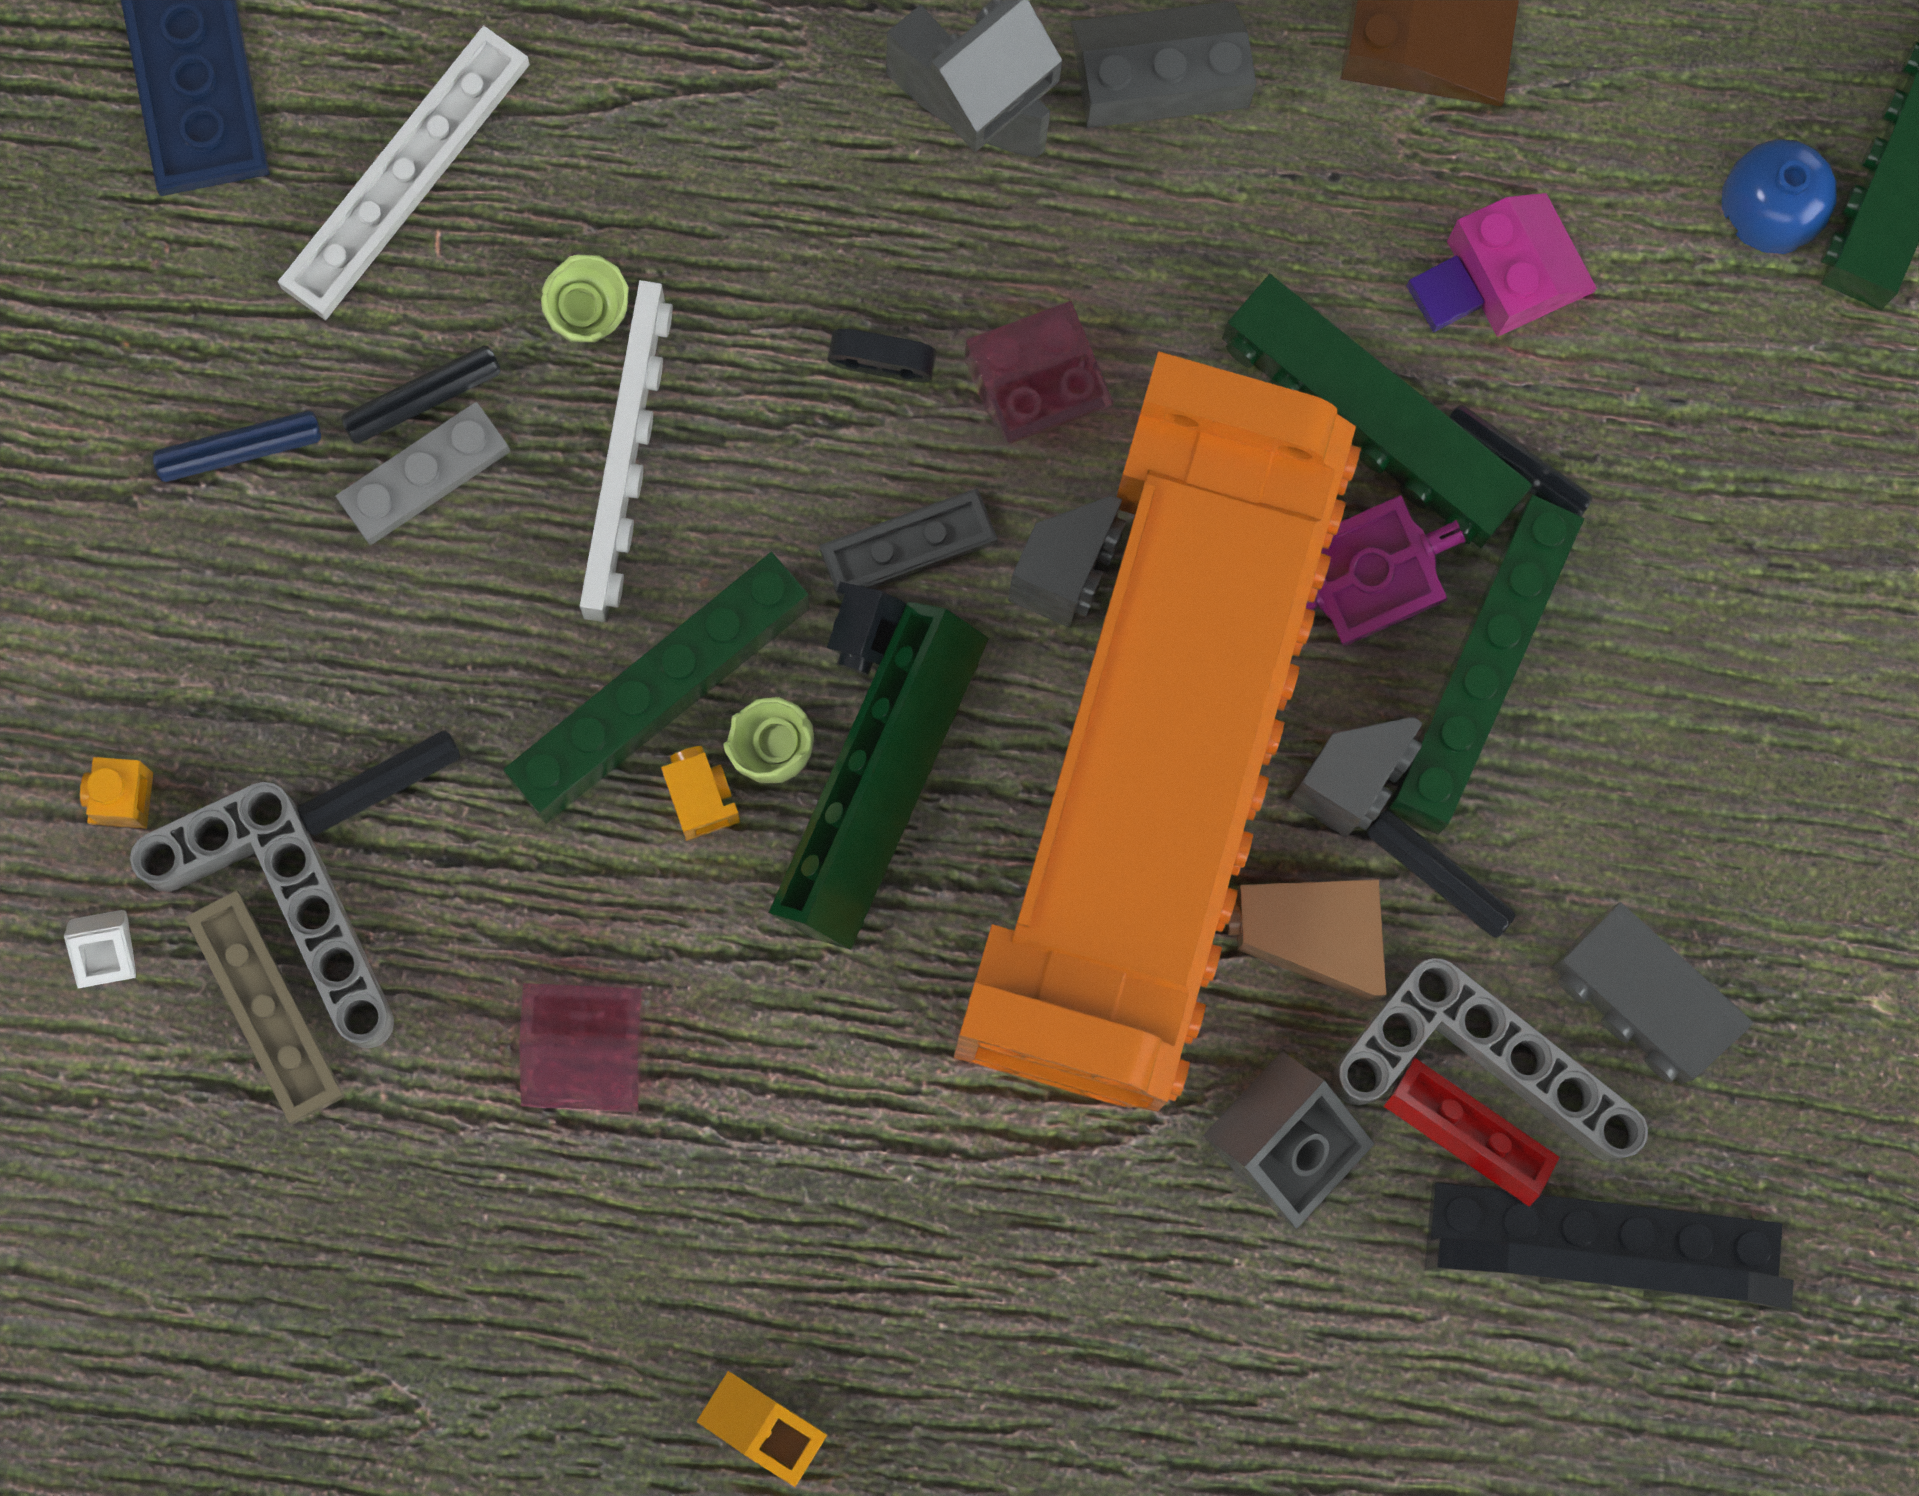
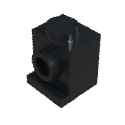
[827,581,907,676]

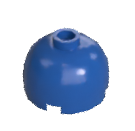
[1722,139,1837,254]

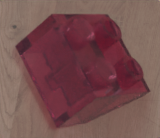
[964,301,1114,445]
[519,983,646,1113]

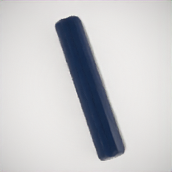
[153,410,321,482]

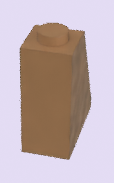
[1226,880,1386,1002]

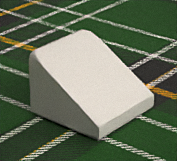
[64,910,136,988]

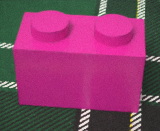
[1447,193,1597,337]

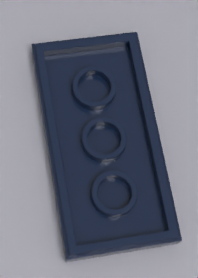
[121,0,270,196]

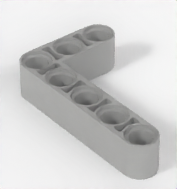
[130,782,394,1049]
[1332,958,1648,1161]

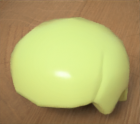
[541,255,629,342]
[723,697,814,783]

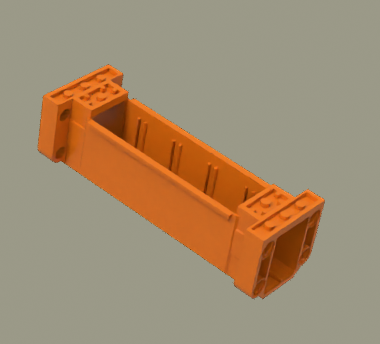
[954,351,1361,1112]

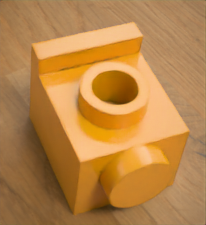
[661,746,740,841]
[80,757,154,829]

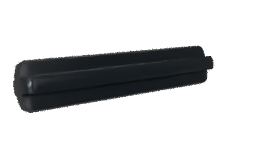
[341,345,501,444]
[1449,405,1593,517]
[298,730,460,835]
[1367,810,1516,938]

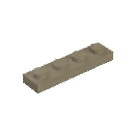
[185,890,345,1125]

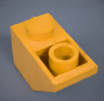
[696,1371,828,1487]

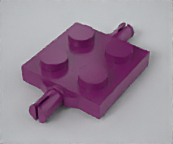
[1306,495,1466,647]

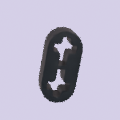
[827,329,937,382]

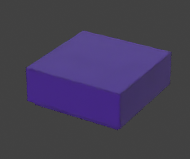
[1406,255,1484,333]

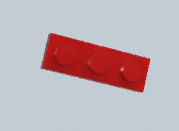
[1384,1058,1560,1207]

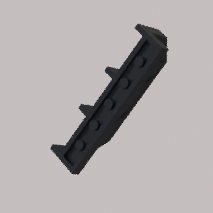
[1424,1182,1794,1312]

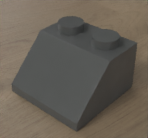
[1203,1051,1374,1229]

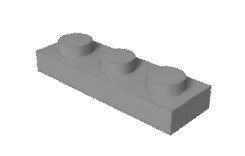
[335,401,510,546]

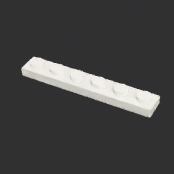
[278,25,530,320]
[579,280,673,623]

